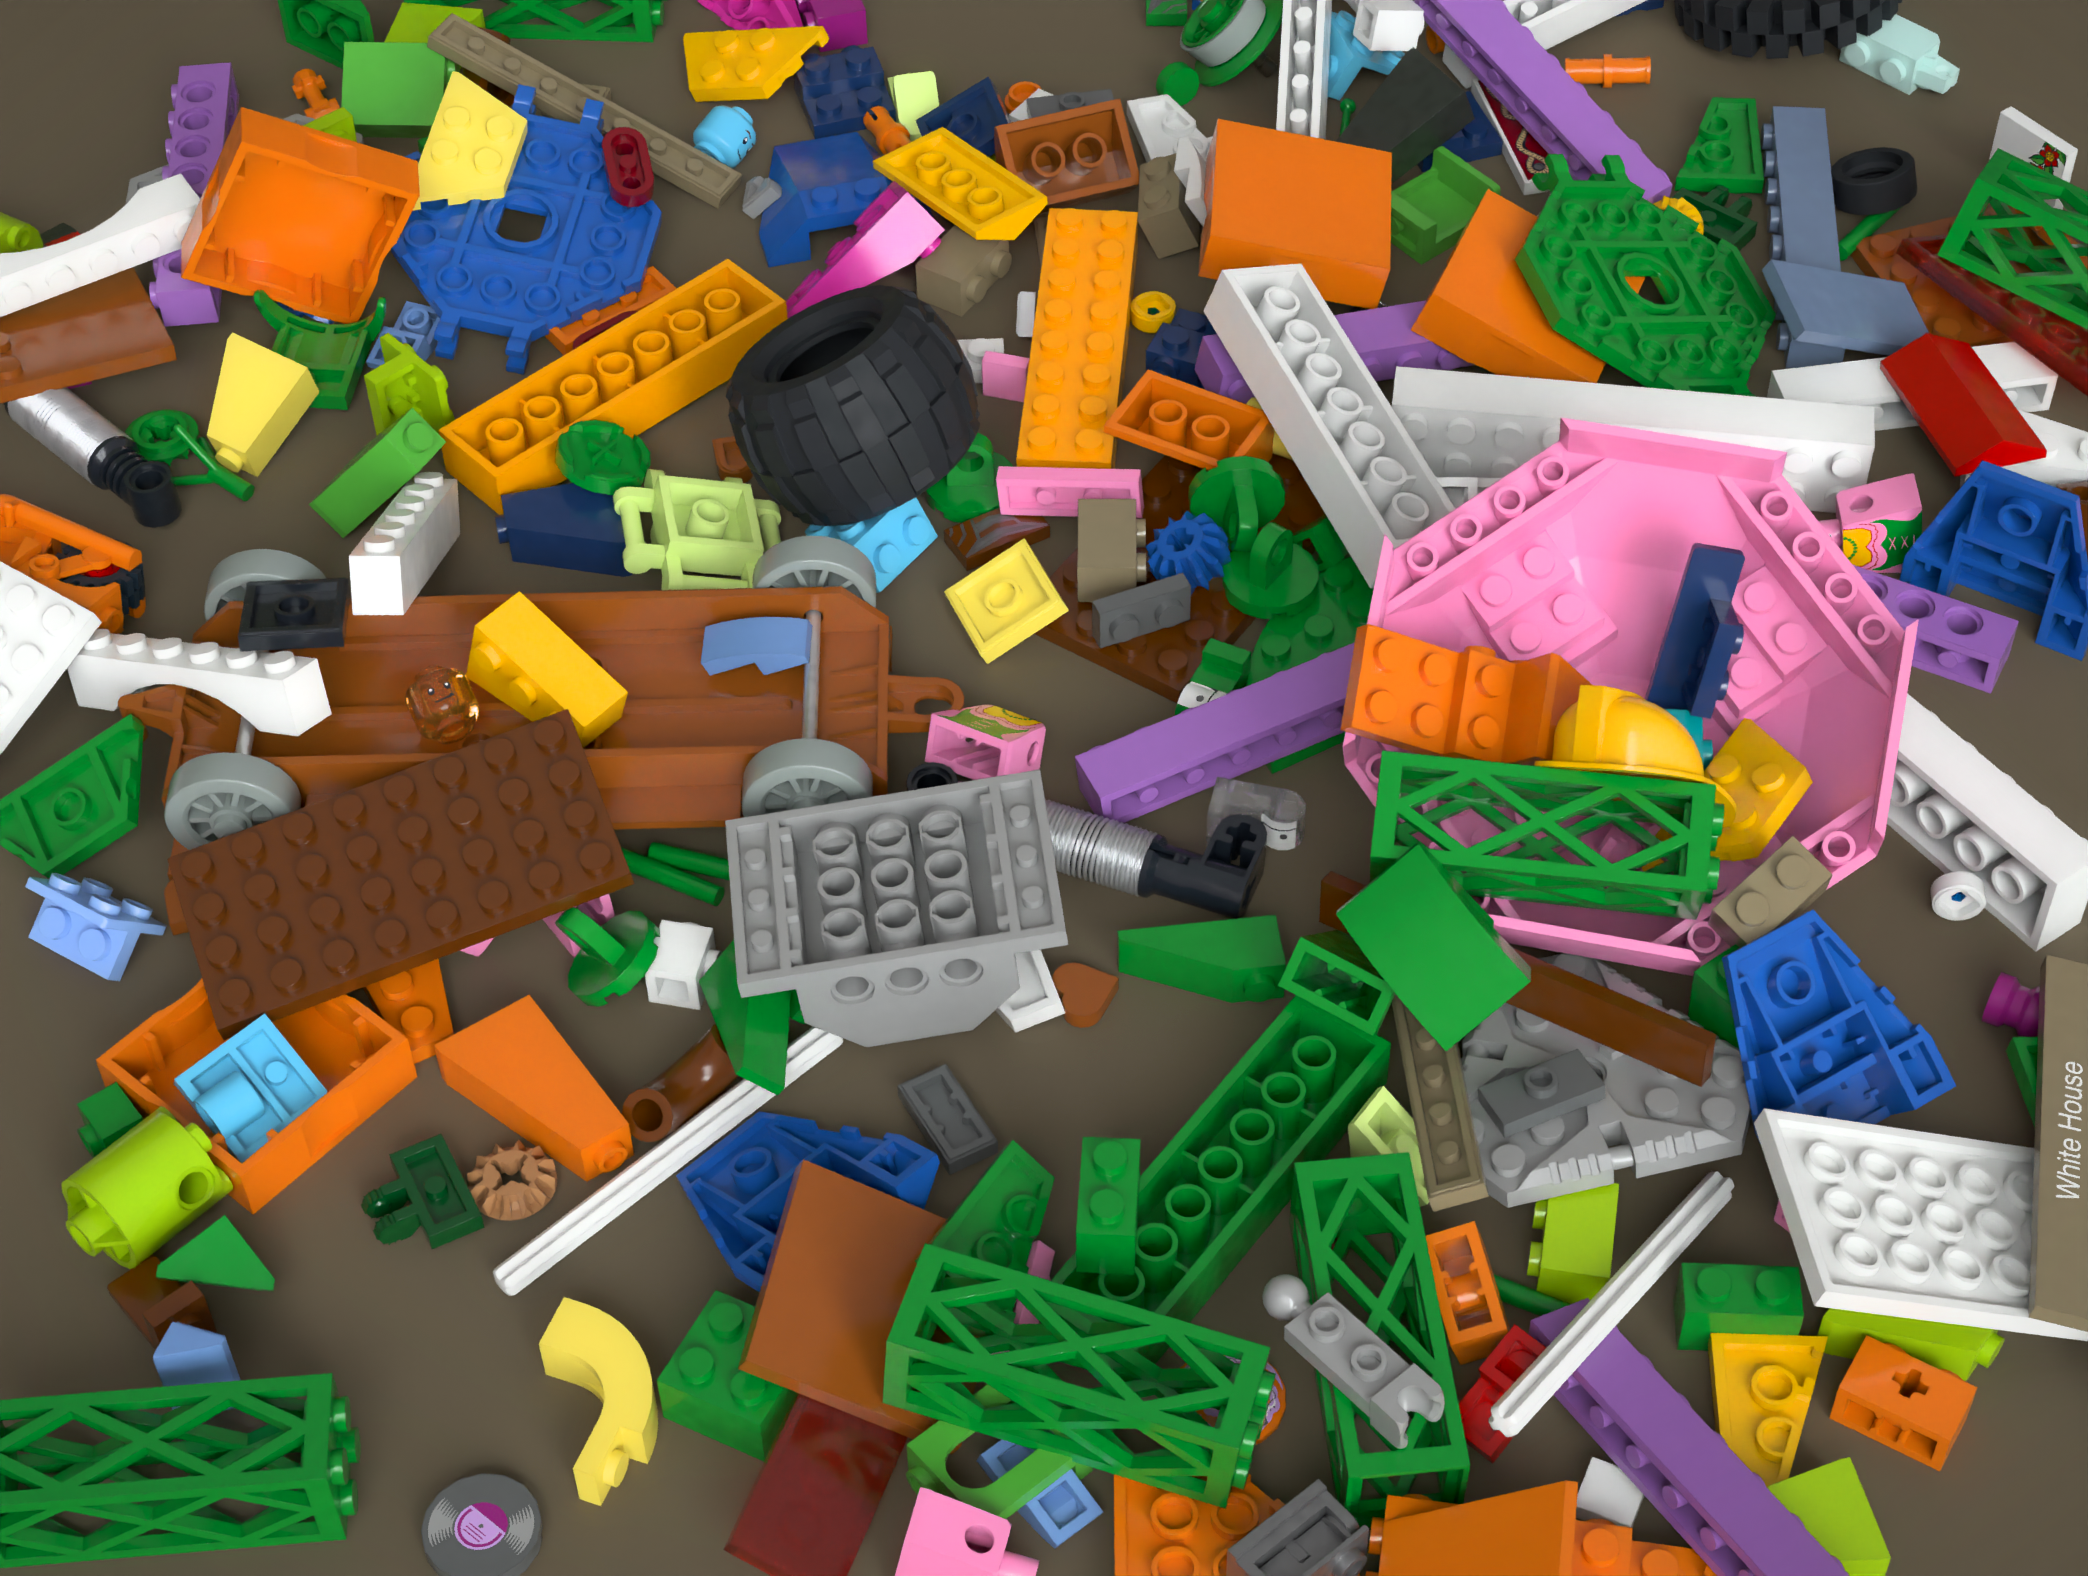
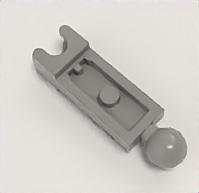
[1262,1274,1445,1449]

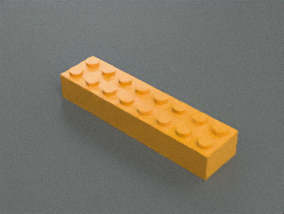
[1016,208,1138,469]
[438,259,788,515]

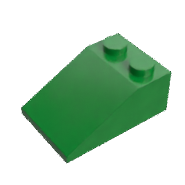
[278,0,375,69]

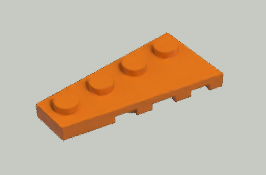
[363,959,454,1064]

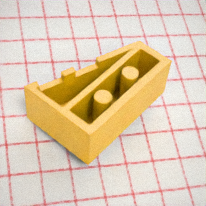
[466,591,628,748]

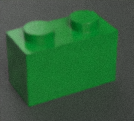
[1076,1136,1141,1275]
[1673,1262,1804,1351]

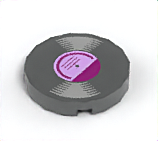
[421,1473,543,1576]

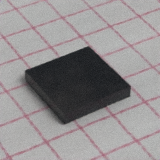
[238,578,351,652]

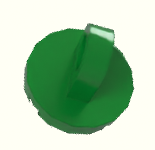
[555,420,651,495]
[924,433,1014,523]
[1188,456,1285,552]
[1222,522,1319,619]
[555,907,660,1007]

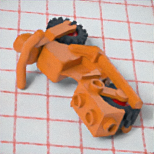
[0,494,146,634]

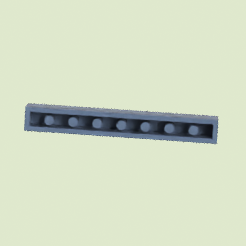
[1760,106,1845,369]

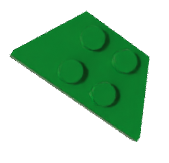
[0,714,144,879]

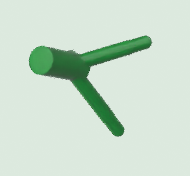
[173,424,255,501]

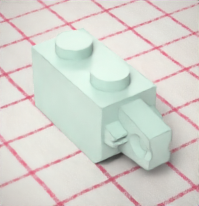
[1839,14,1960,95]

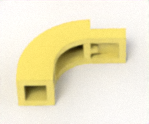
[539,1297,658,1506]

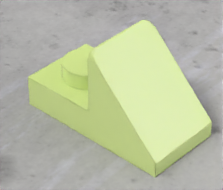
[887,71,939,141]
[1348,1086,1429,1207]

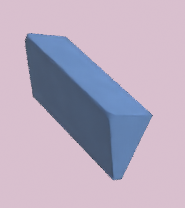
[153,1322,241,1411]

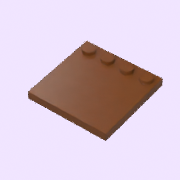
[0,267,177,404]
[738,1159,978,1455]

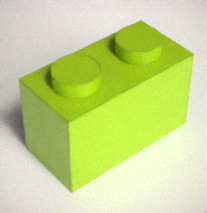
[1527,1183,1619,1304]

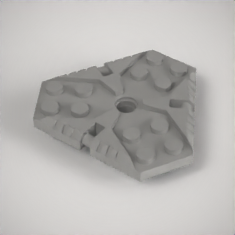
[1461,953,1752,1208]

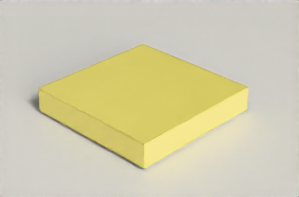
[944,538,1069,664]

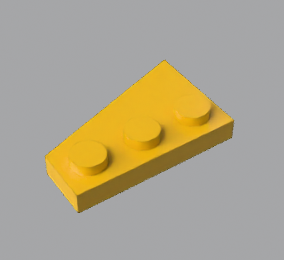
[1708,1333,1828,1487]

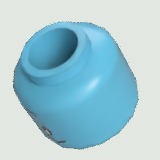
[693,105,756,169]

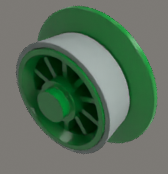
[1180,0,1283,87]

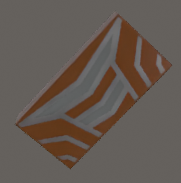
[944,508,1050,571]

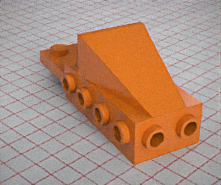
[1340,624,1616,801]
[1366,1480,1717,1576]

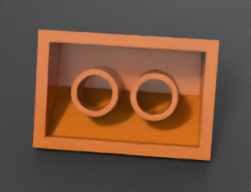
[1104,369,1274,471]

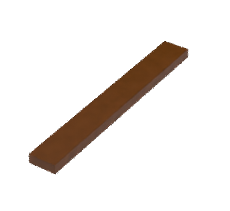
[1319,871,1716,1087]

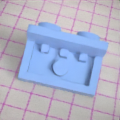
[25,873,167,981]

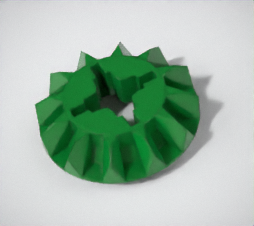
[125,409,200,466]

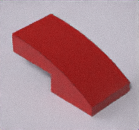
[1459,1324,1547,1464]

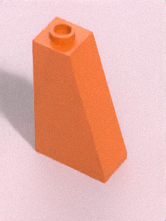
[434,995,634,1182]

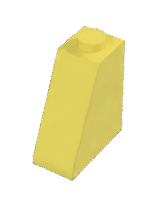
[207,332,319,477]

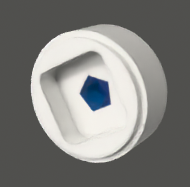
[1930,871,1986,921]

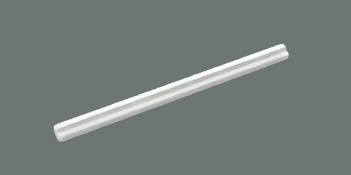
[493,1026,843,1296]
[1489,1171,1734,1437]

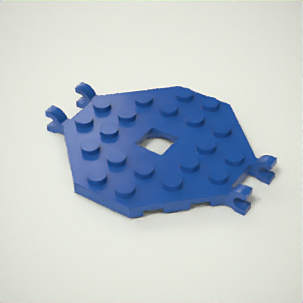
[390,84,662,375]

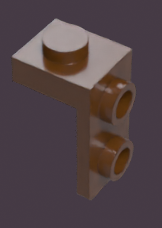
[107,1256,217,1350]

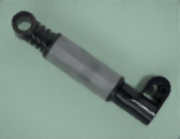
[3,387,182,528]
[906,762,1267,919]

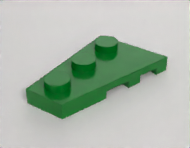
[914,1140,1055,1323]

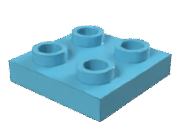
[174,1013,328,1163]

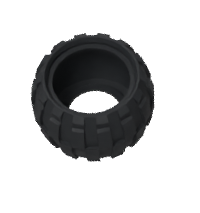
[726,285,980,526]

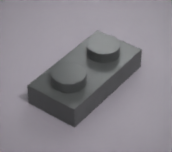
[1092,573,1191,648]

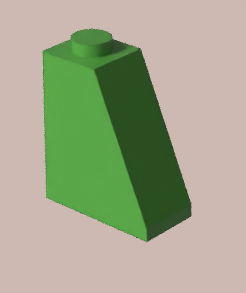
[309,408,446,538]

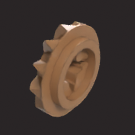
[467,1139,557,1221]

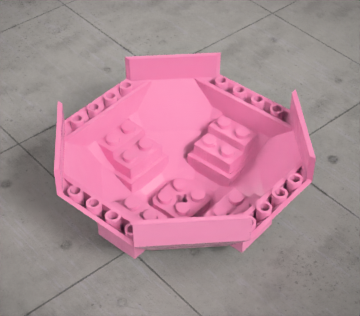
[1343,418,1919,976]

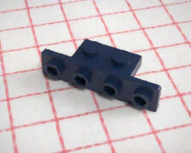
[1645,543,1745,719]

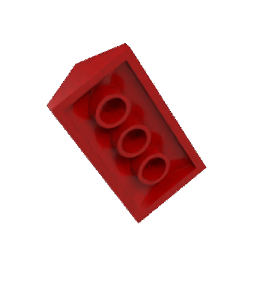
[1880,333,2047,477]

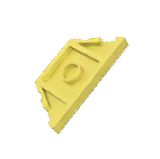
[413,71,528,211]

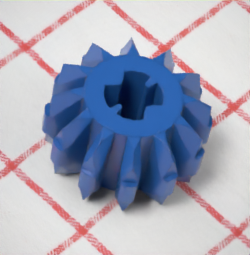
[1146,510,1232,595]

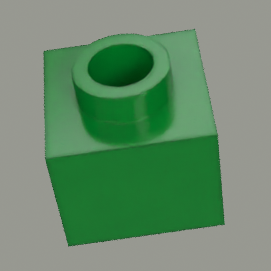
[77,1082,143,1158]

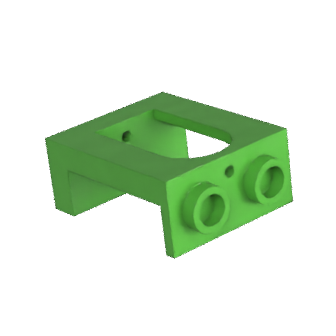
[906,1384,1093,1519]

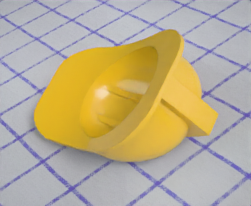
[1534,685,1737,828]

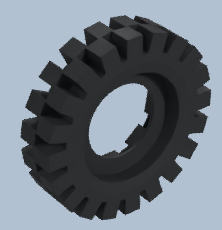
[1674,0,1902,59]

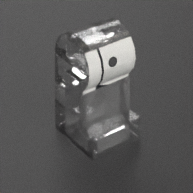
[1206,777,1306,850]

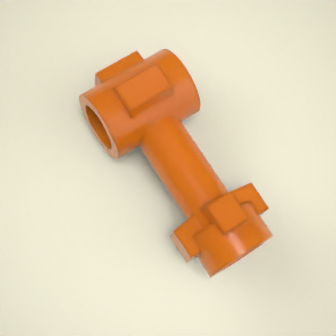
[292,69,340,119]

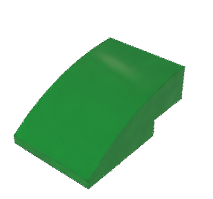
[1336,841,1531,1051]

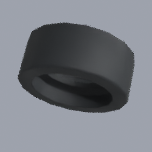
[1831,147,1917,215]

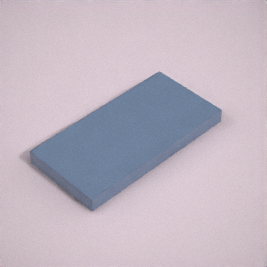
[1762,259,1929,356]

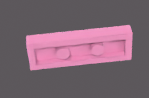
[996,466,1144,518]

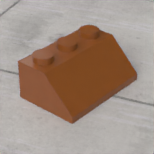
[994,98,1140,214]

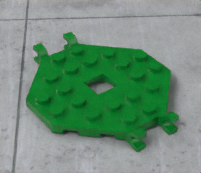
[1515,154,1776,397]

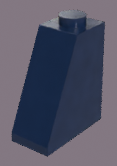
[495,483,633,577]

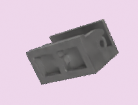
[1226,1479,1369,1576]

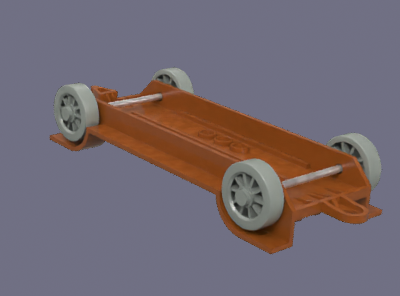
[118,536,965,881]

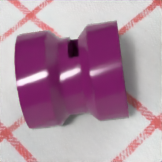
[1982,972,2040,1037]

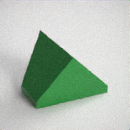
[156,1215,275,1292]

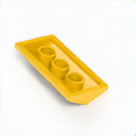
[873,127,1048,240]

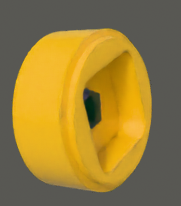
[1131,291,1176,333]

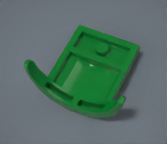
[254,290,386,410]

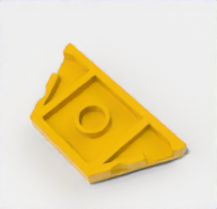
[683,26,829,102]
[1642,718,1813,871]

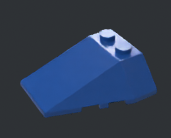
[759,132,934,268]
[1899,460,2088,661]
[1722,910,1956,1142]
[676,1111,940,1292]

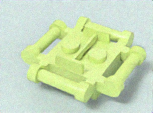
[613,469,781,590]

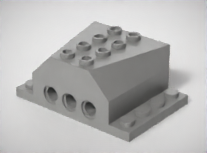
[725,770,1068,1047]

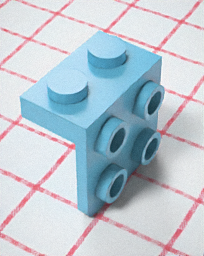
[1328,10,1405,101]
[805,497,938,593]

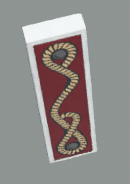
[1471,78,1549,195]

